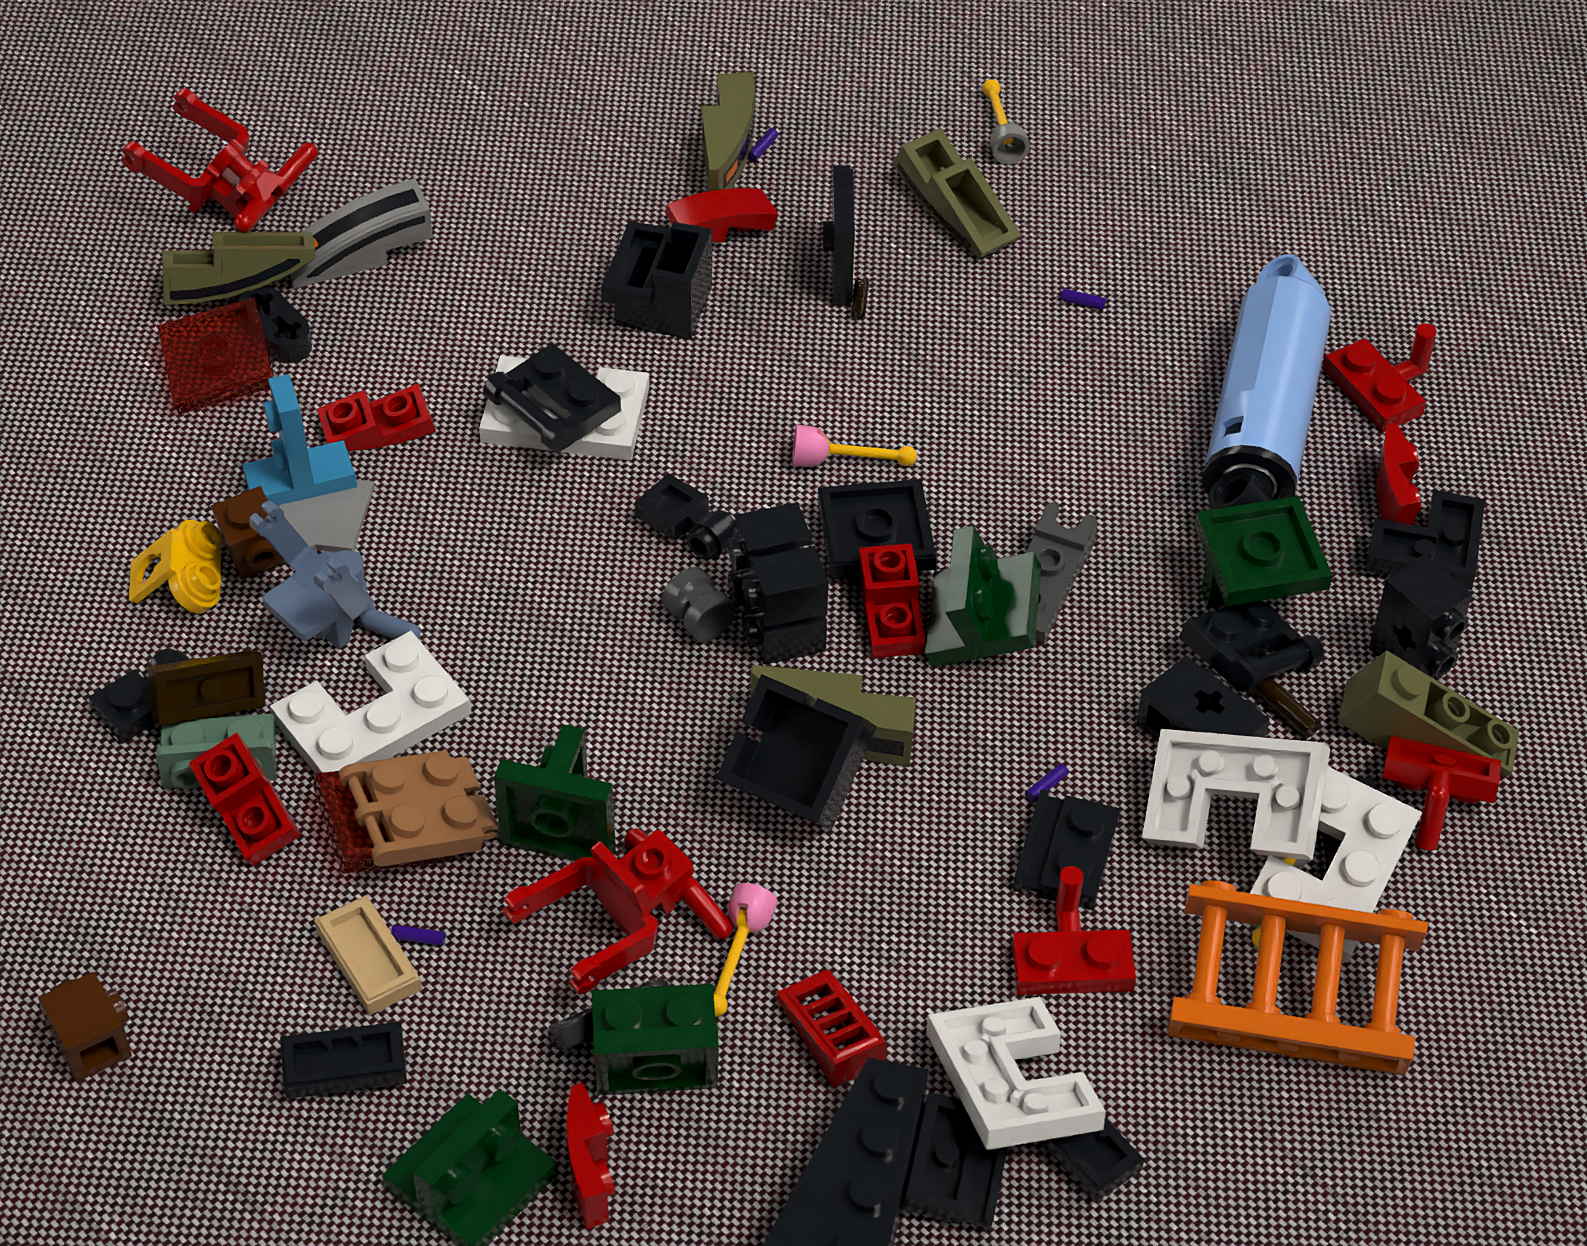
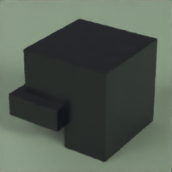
[601,221,712,340]

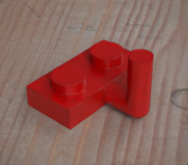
[1322,323,1437,433]
[1382,735,1502,851]
[1012,866,1136,995]

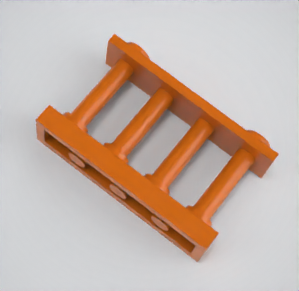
[1167,880,1428,1076]

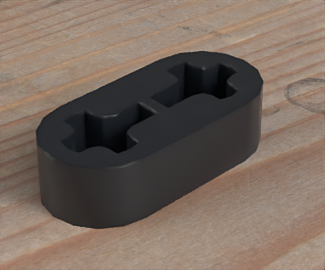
[238,286,312,364]

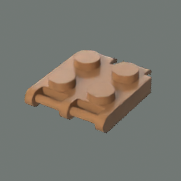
[338,750,499,866]

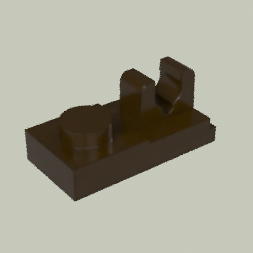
[148,650,266,726]

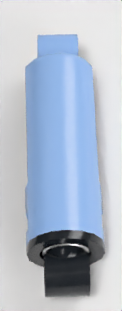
[1203,254,1331,509]

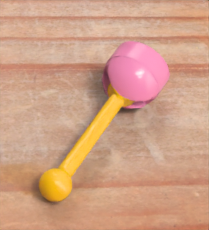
[792,425,917,467]
[714,883,778,1017]

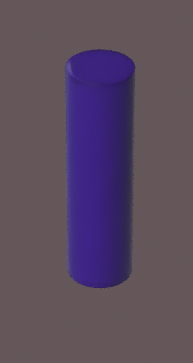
[748,128,779,162]
[1060,288,1106,310]
[1025,763,1069,803]
[391,924,446,946]

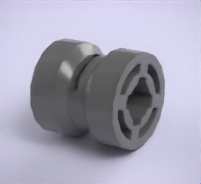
[662,567,736,643]

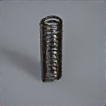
[851,278,869,320]

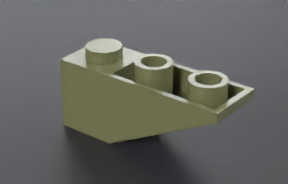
[1338,651,1519,777]

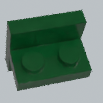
[1194,496,1333,608]
[925,525,1042,667]
[494,724,616,861]
[592,983,719,1096]
[382,1089,559,1246]

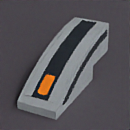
[288,178,433,289]

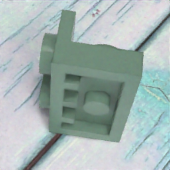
[156,713,277,789]

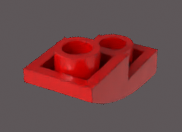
[665,188,779,243]
[317,384,436,451]
[1376,423,1421,525]
[859,543,926,658]
[189,732,302,866]
[566,1082,615,1230]

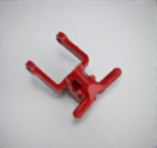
[121,88,318,233]
[502,828,733,994]

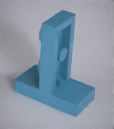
[242,374,357,506]

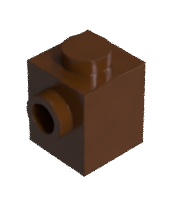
[211,486,285,580]
[38,972,132,1083]

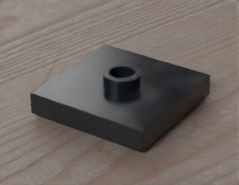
[822,165,855,306]
[817,479,937,578]

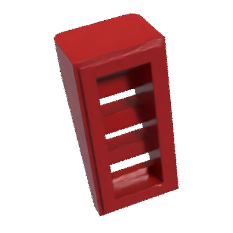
[776,969,887,1089]

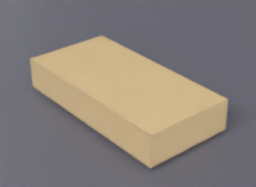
[314,895,422,1016]

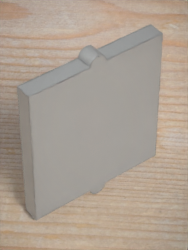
[278,479,375,552]

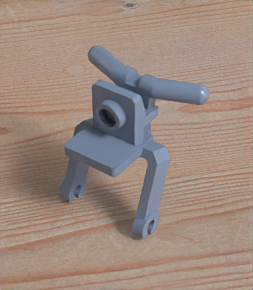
[249,501,421,649]

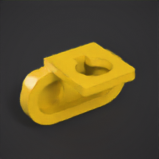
[129,519,223,614]

